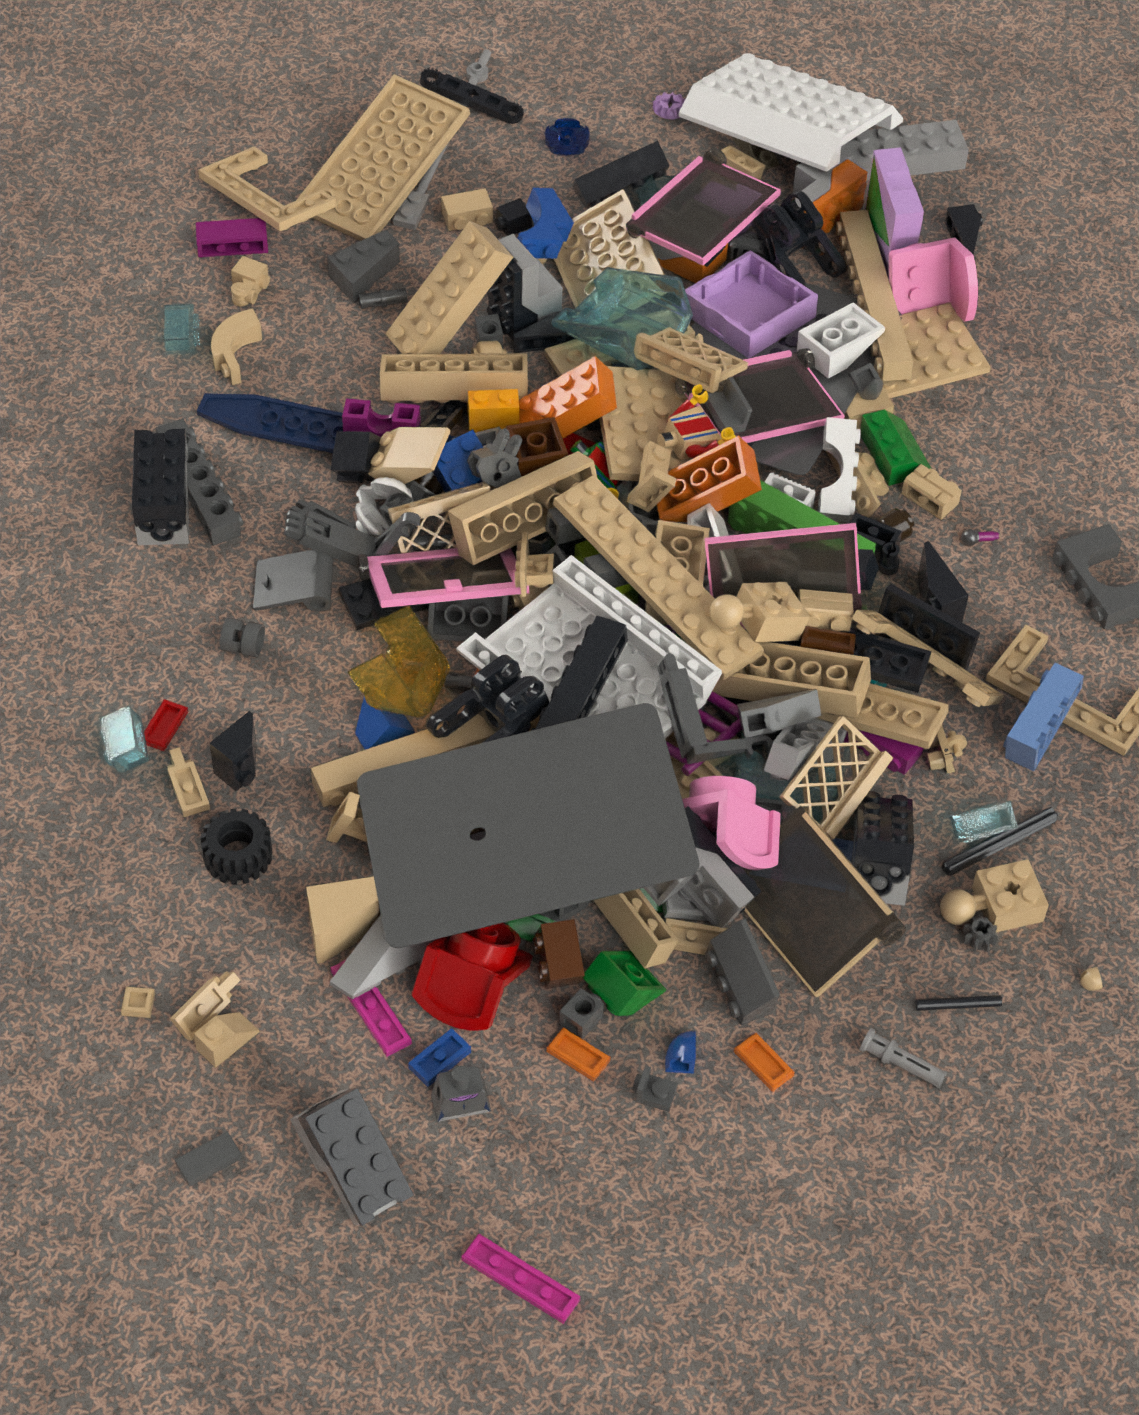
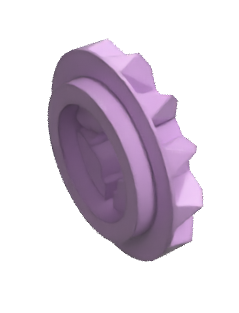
[653,92,685,119]

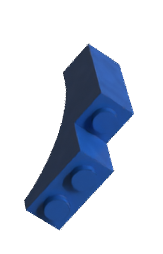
[517,188,574,259]

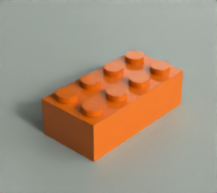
[519,356,617,439]
[657,436,762,522]

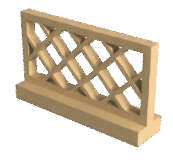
[633,327,748,393]
[388,482,491,568]
[779,716,893,840]

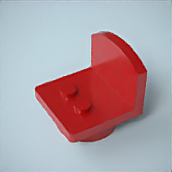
[412,923,533,1031]

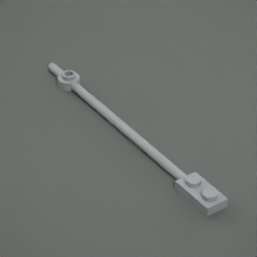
[393,49,491,230]

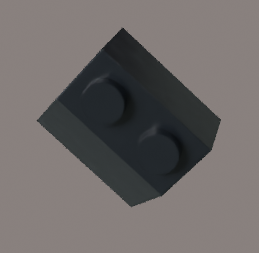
[209,711,257,791]

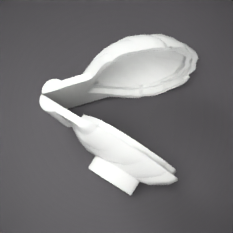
[355,477,413,537]

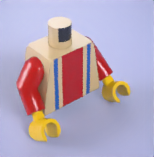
[657,384,736,459]

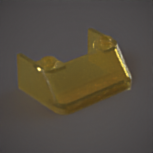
[347,605,450,718]

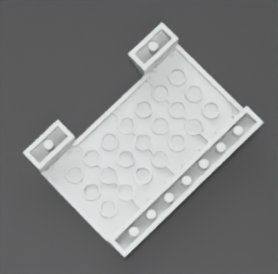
[679,53,903,172]
[456,555,722,738]

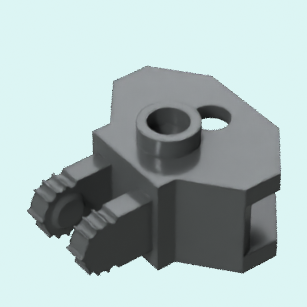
[467,428,522,488]

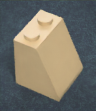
[306,877,381,964]

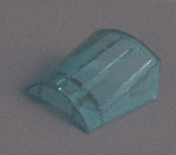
[551,267,693,370]

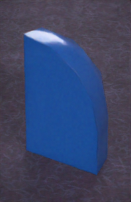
[665,1030,696,1074]

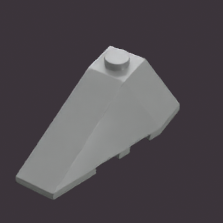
[330,915,436,999]

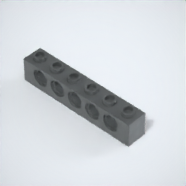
[156,418,243,546]

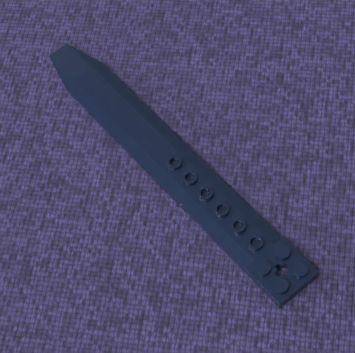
[197,393,486,453]

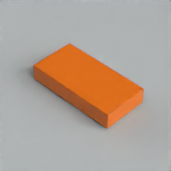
[546,1027,611,1082]
[734,1033,795,1092]

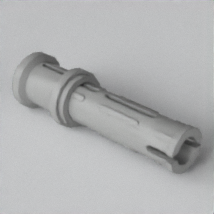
[859,1028,947,1089]

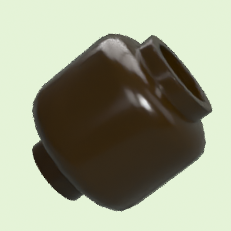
[877,508,914,542]

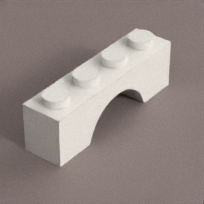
[818,417,861,522]

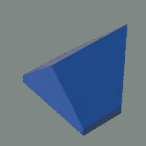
[355,688,415,750]

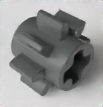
[963,917,998,952]

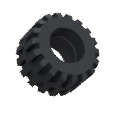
[201,809,273,885]

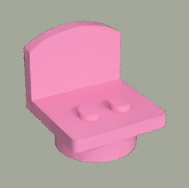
[888,238,978,322]
[682,776,781,870]

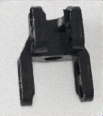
[751,191,847,287]
[427,654,550,743]

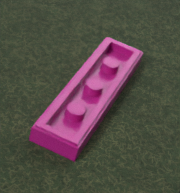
[330,960,412,1057]
[461,1234,580,1324]

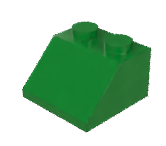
[583,951,667,1016]

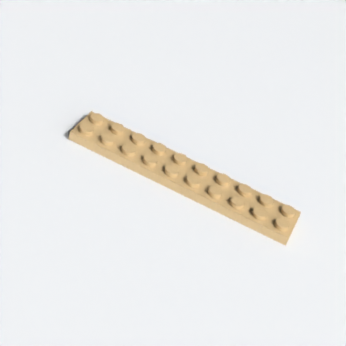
[553,475,764,680]

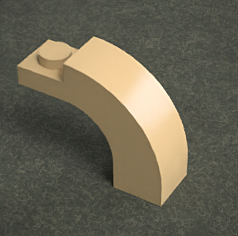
[211,308,262,385]

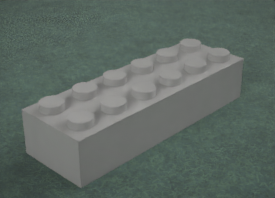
[840,120,969,181]

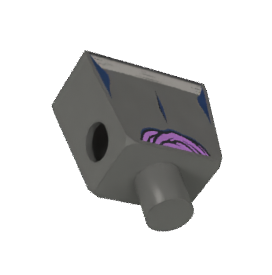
[431,1066,492,1122]

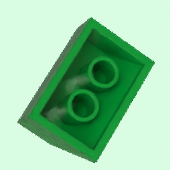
[860,409,932,486]

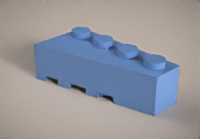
[1003,663,1084,771]

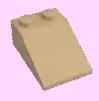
[368,427,451,484]

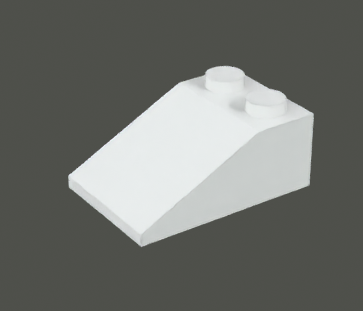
[797,303,885,379]

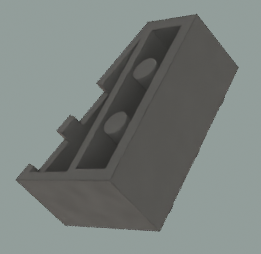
[327,229,400,304]

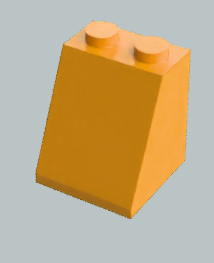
[467,389,519,433]

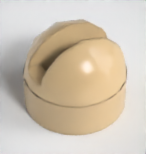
[1080,967,1102,991]

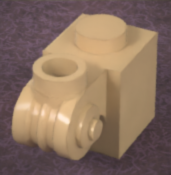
[231,256,270,307]

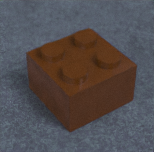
[506,417,568,476]
[532,919,585,989]

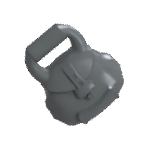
[727,231,765,262]

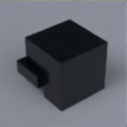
[330,431,381,483]

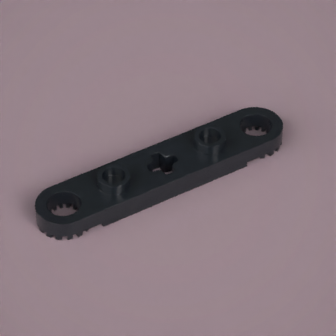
[420,68,524,124]

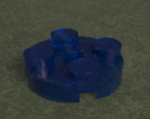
[545,118,590,155]

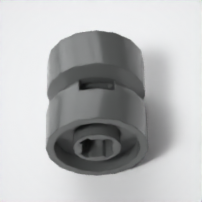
[220,617,265,658]

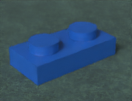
[408,1028,471,1087]

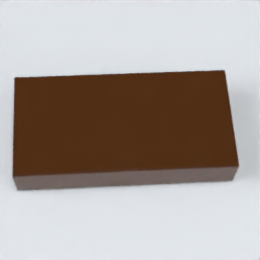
[800,626,856,655]

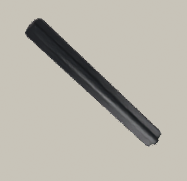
[942,807,1058,876]

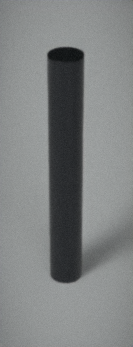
[915,995,1002,1011]

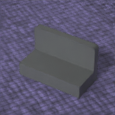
[704,377,752,433]

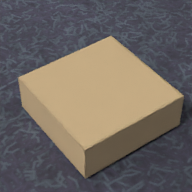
[121,987,155,1018]

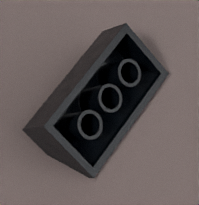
[573,141,670,208]

